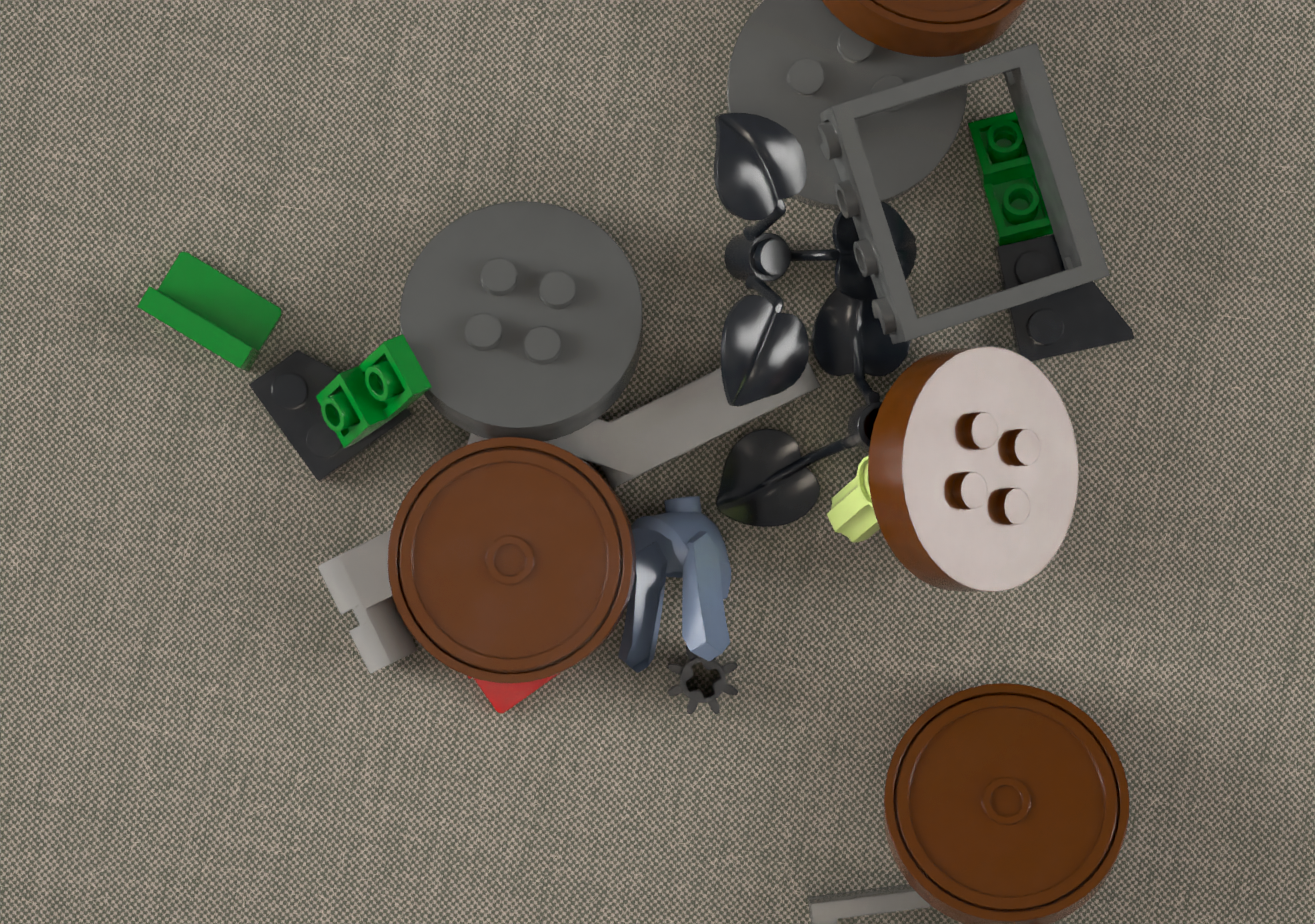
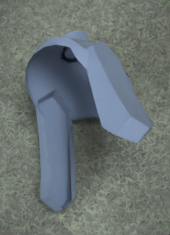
[618,496,731,673]

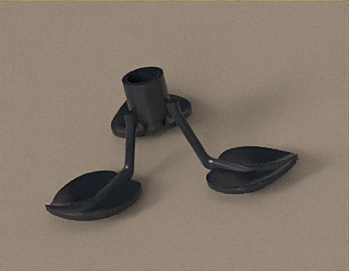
[714,113,917,407]
[715,288,911,527]

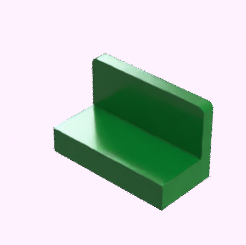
[137,251,283,372]

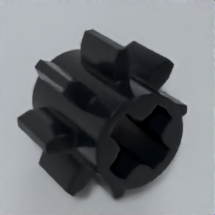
[667,644,738,715]

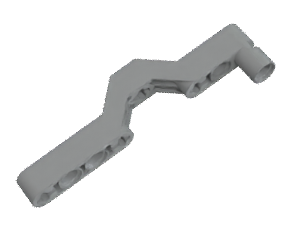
[317,361,821,674]

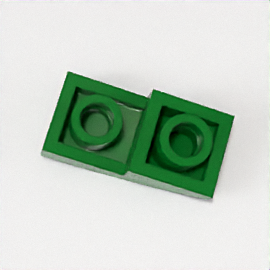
[968,111,1053,246]
[316,334,432,448]

